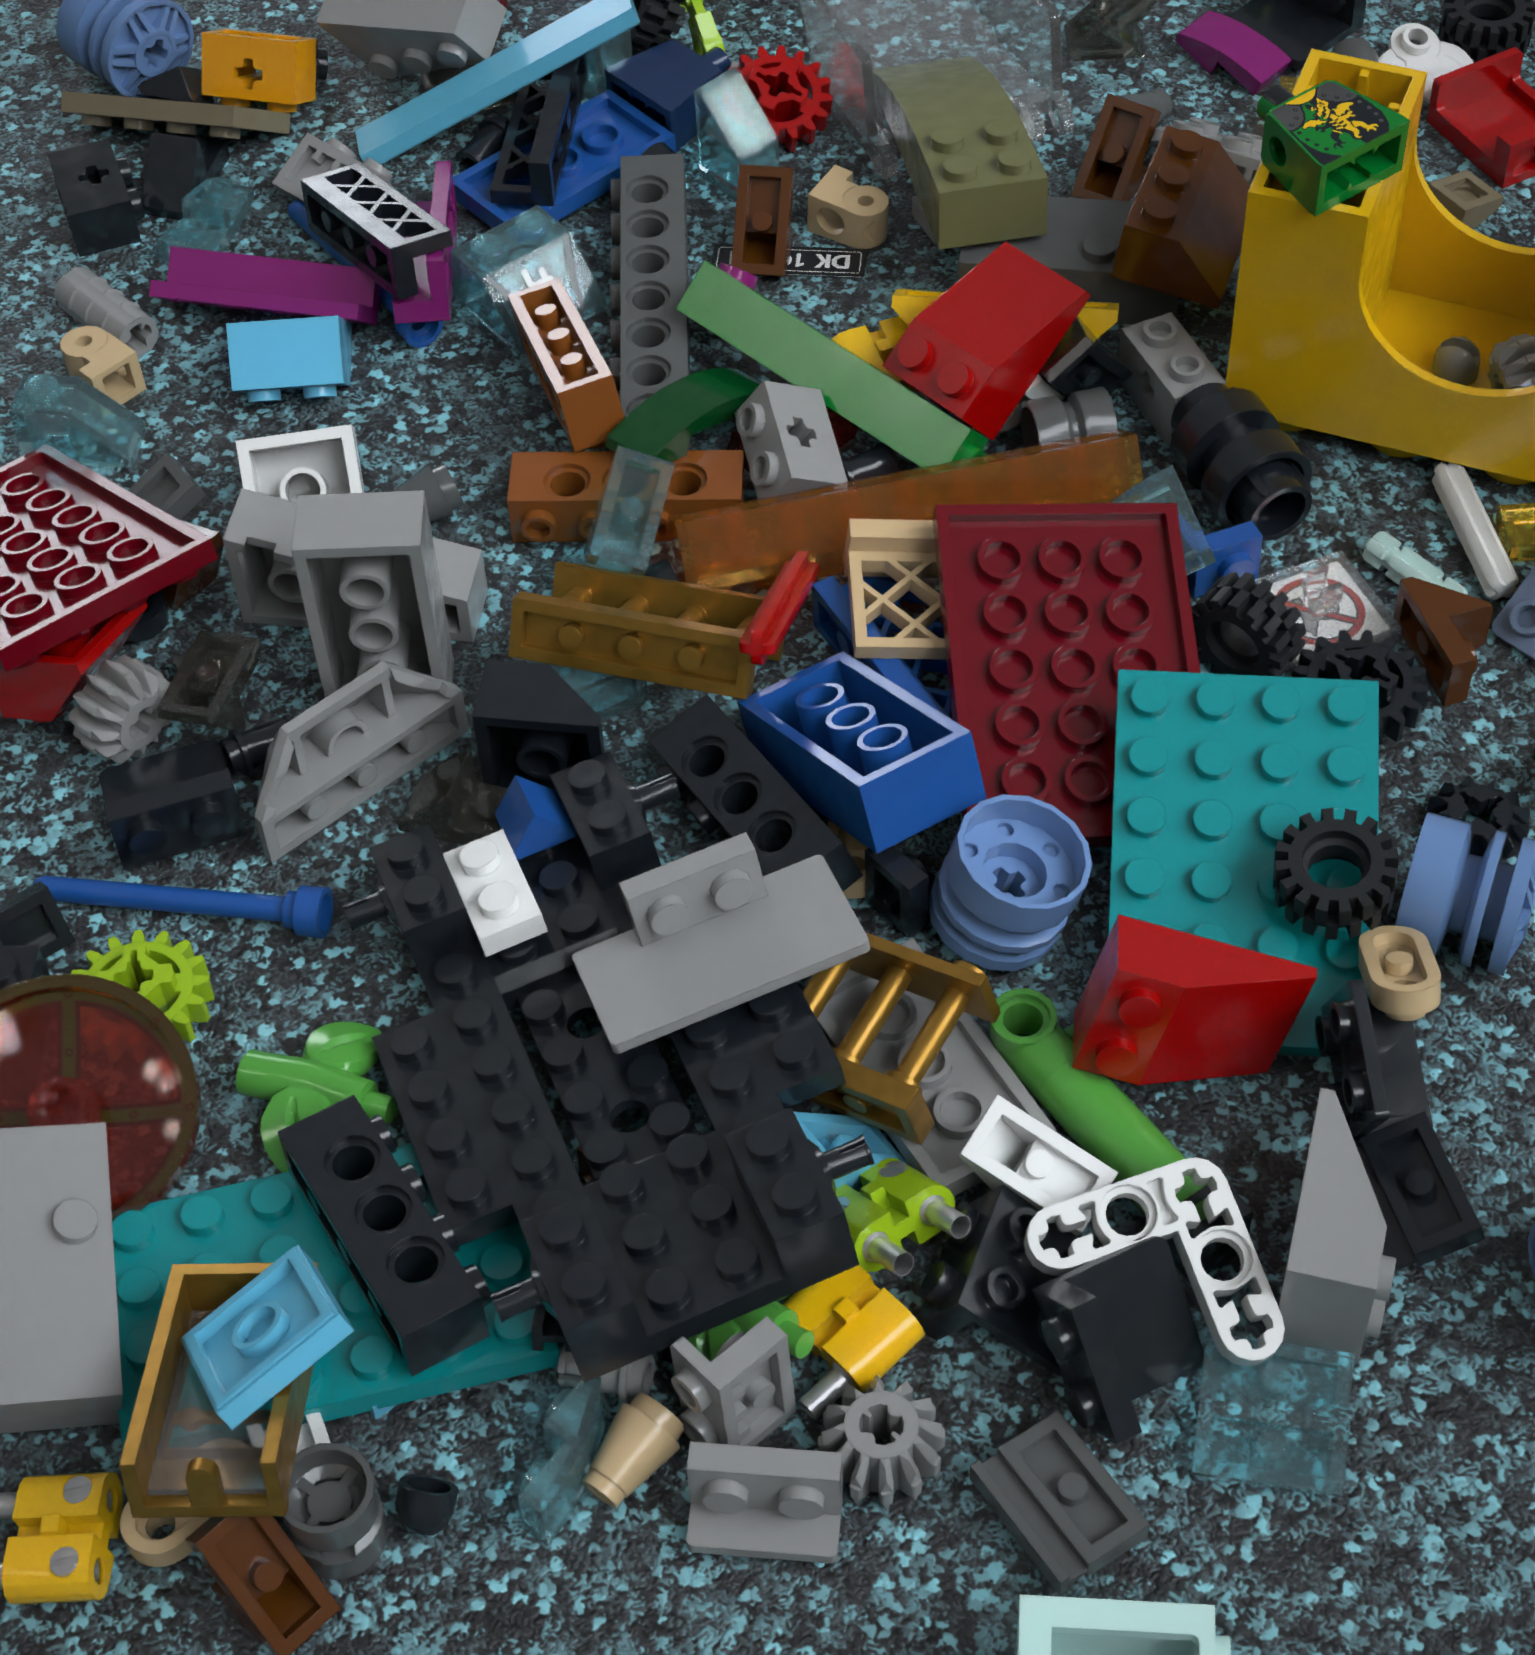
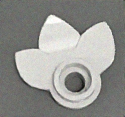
[1378,23,1474,104]

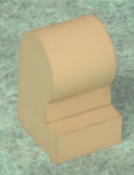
[807,165,889,249]
[60,325,147,417]

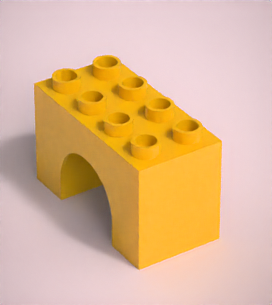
[1226,49,1535,485]

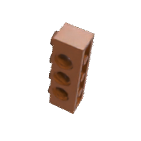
[507,277,625,452]
[507,450,746,542]

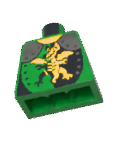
[1257,80,1410,216]

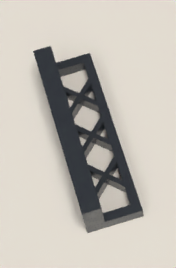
[490,54,588,206]
[300,163,453,300]

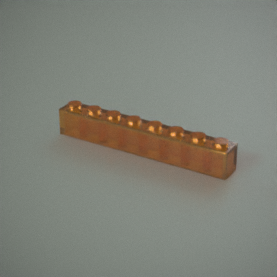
[668,429,1146,591]

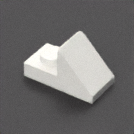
[959,1095,1118,1236]

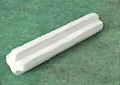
[1432,462,1519,600]

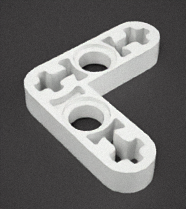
[1024,1157,1285,1366]

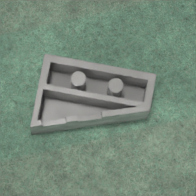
[316,0,507,79]

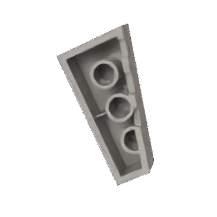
[222,488,488,642]

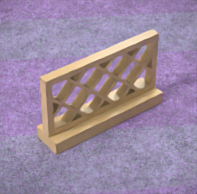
[843,518,946,659]

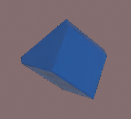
[495,775,576,860]

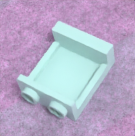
[1015,1594,1231,1655]

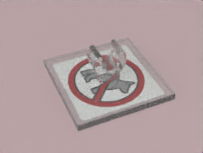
[1255,550,1402,669]

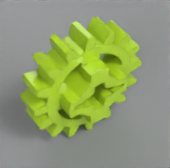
[70,930,214,1064]

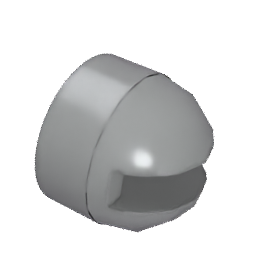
[1432,336,1480,386]

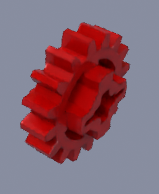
[721,45,833,153]

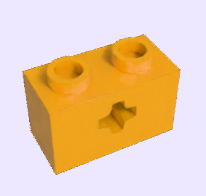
[202,28,317,112]

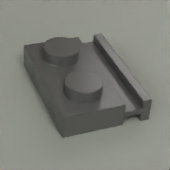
[970,1410,1150,1596]

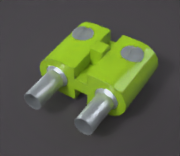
[836,1158,971,1276]

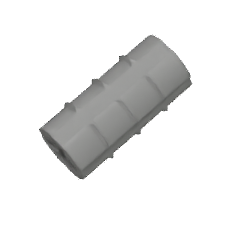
[54,267,159,359]

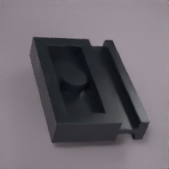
[1356,1111,1485,1276]

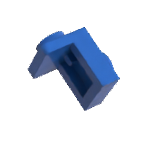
[1179,517,1263,598]

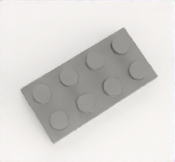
[802,938,1056,1196]

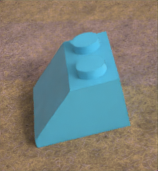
[226,315,352,403]

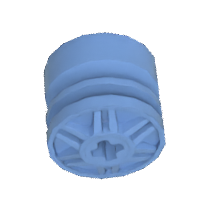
[56,0,194,98]
[928,794,1092,971]
[1395,812,1535,976]

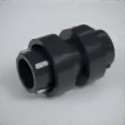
[1170,383,1312,541]

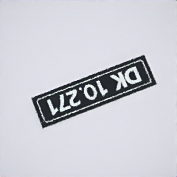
[711,243,868,277]

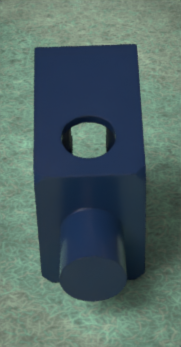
[605,40,731,151]

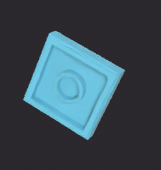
[180,1245,354,1430]

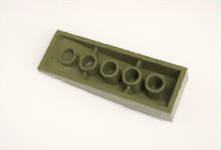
[870,56,1048,250]

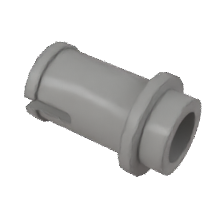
[557,1343,655,1404]

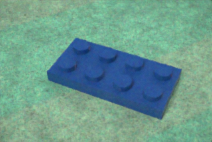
[453,89,676,246]

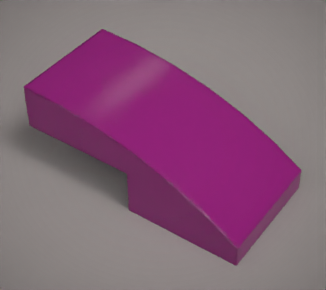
[1175,10,1292,96]

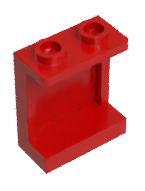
[1426,47,1535,189]

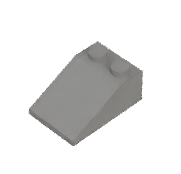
[1278,1088,1396,1363]

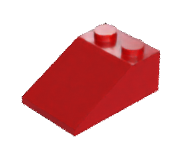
[882,241,1091,441]
[1072,914,1317,1085]

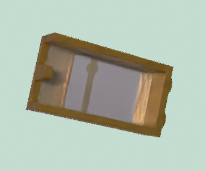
[119,1262,319,1518]

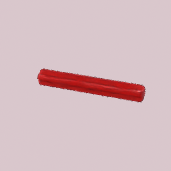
[739,551,820,665]

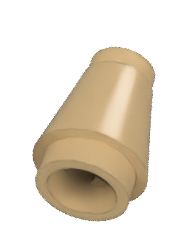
[581,1392,685,1509]

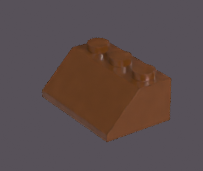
[1111,125,1250,309]

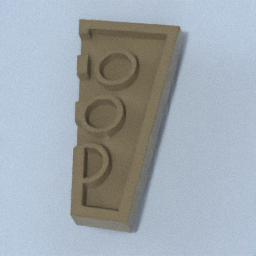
[61,91,291,139]

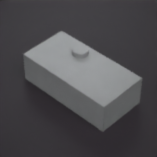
[291,490,454,698]
[0,1122,123,1434]

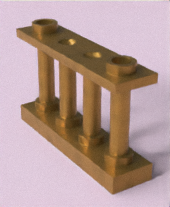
[508,561,784,699]
[802,932,1001,1145]

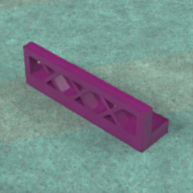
[392,160,458,324]
[149,246,381,326]

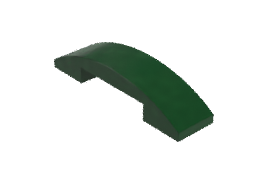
[605,368,763,472]

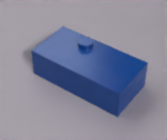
[737,651,987,854]

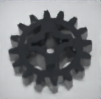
[1292,630,1429,743]

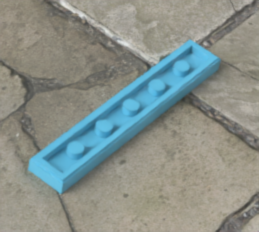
[355,0,640,165]

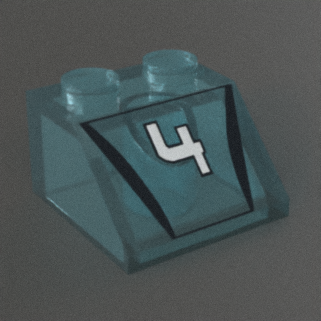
[450,205,607,356]

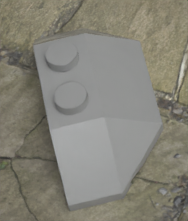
[254,661,469,863]

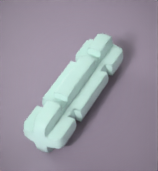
[1362,531,1468,595]

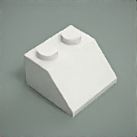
[235,424,364,502]

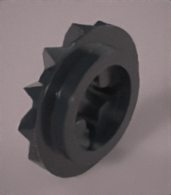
[1425,775,1530,862]

